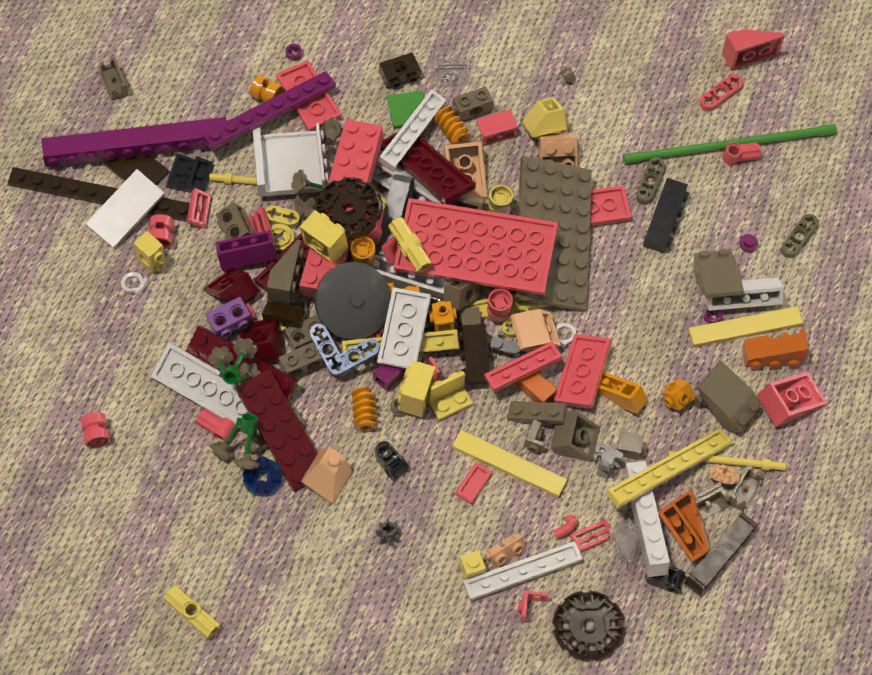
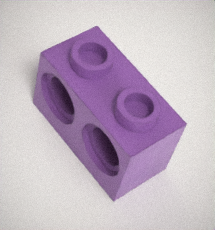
[206,297,252,338]

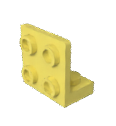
[428,371,473,421]

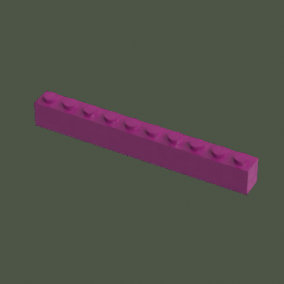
[41,117,230,167]

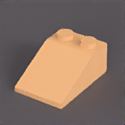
[444,142,487,197]

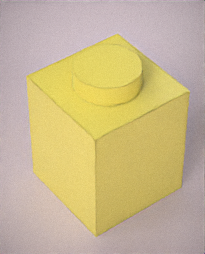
[459,550,486,580]

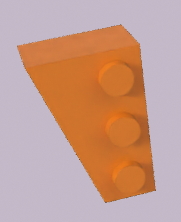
[742,329,809,370]
[658,488,711,562]

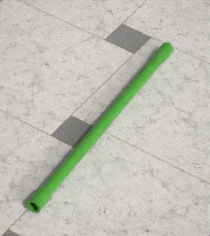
[623,124,837,165]

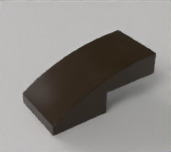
[262,301,306,327]

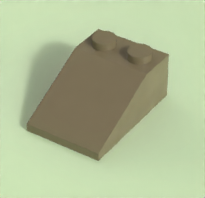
[694,249,744,298]
[696,361,762,432]

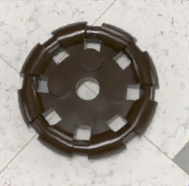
[314,177,383,240]
[552,590,625,661]

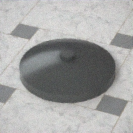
[315,262,391,339]

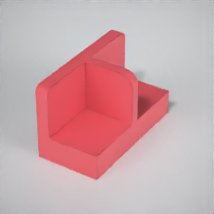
[476,110,518,146]

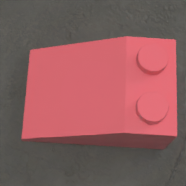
[722,29,785,71]
[757,372,828,427]

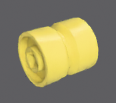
[488,185,513,212]

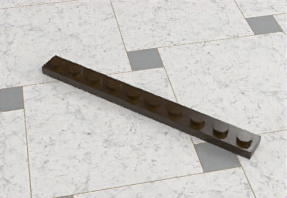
[8,167,190,222]

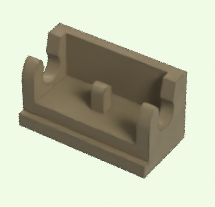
[99,56,128,101]
[728,465,763,513]
[695,482,730,521]

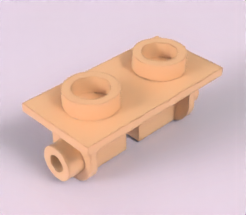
[484,533,526,569]

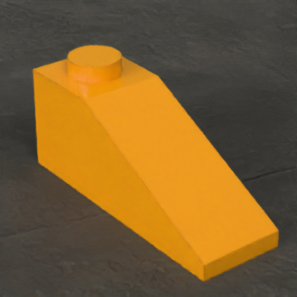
[597,371,648,414]

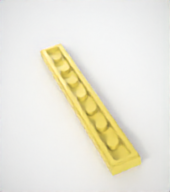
[605,428,732,508]

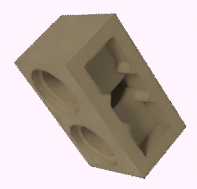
[215,202,255,240]
[284,315,329,351]
[279,342,322,379]

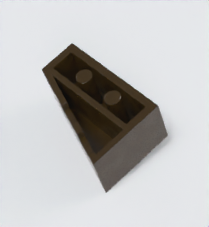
[458,324,490,385]

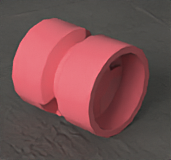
[149,214,174,249]
[487,288,513,323]
[80,412,111,448]

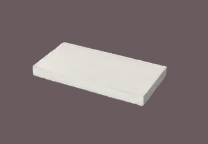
[86,169,165,249]
[377,287,431,369]

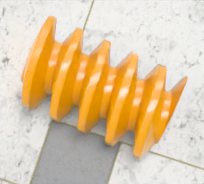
[434,105,470,145]
[351,387,378,431]

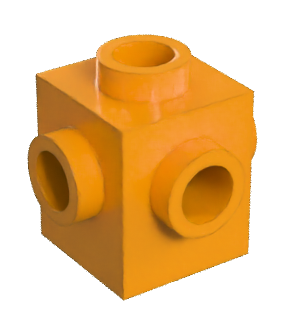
[429,301,457,332]
[661,378,696,411]

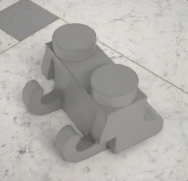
[488,331,521,362]
[593,444,623,479]

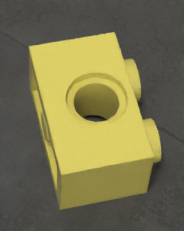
[133,231,166,274]

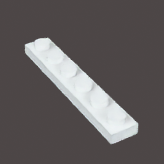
[377,89,446,171]
[463,541,583,601]

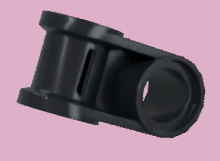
[375,441,409,480]
[645,567,686,594]

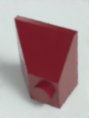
[203,268,259,302]
[239,320,283,362]

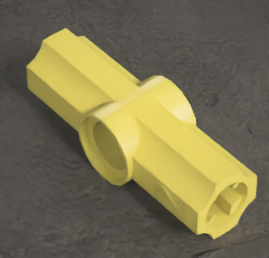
[388,217,432,273]
[163,585,220,639]

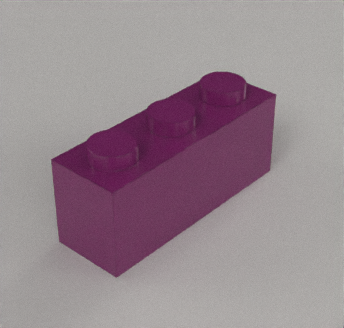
[216,230,278,271]

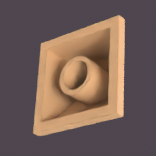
[301,446,353,504]

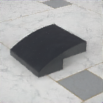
[166,153,213,193]

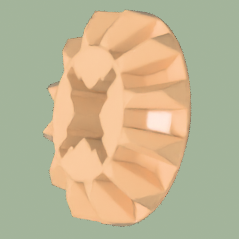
[709,464,740,485]

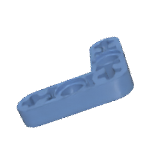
[310,324,380,376]

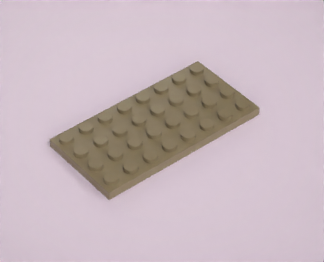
[514,156,592,311]

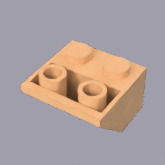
[538,133,577,167]
[510,309,561,352]

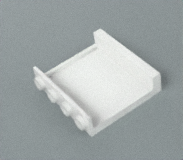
[253,123,328,197]

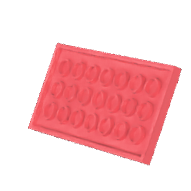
[393,198,558,295]

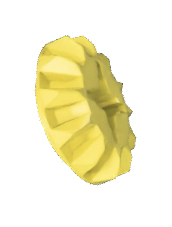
[271,224,294,252]

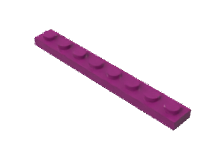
[202,71,336,151]

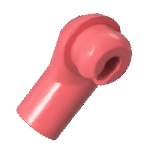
[553,514,578,539]

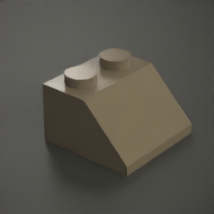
[551,410,600,462]

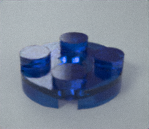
[243,457,282,497]

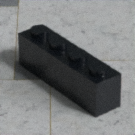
[643,178,689,253]

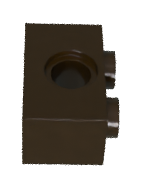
[379,52,421,89]

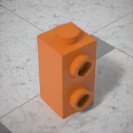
[514,371,556,403]

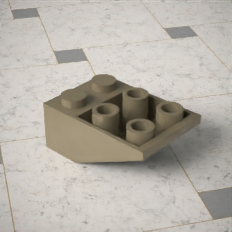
[267,240,305,305]

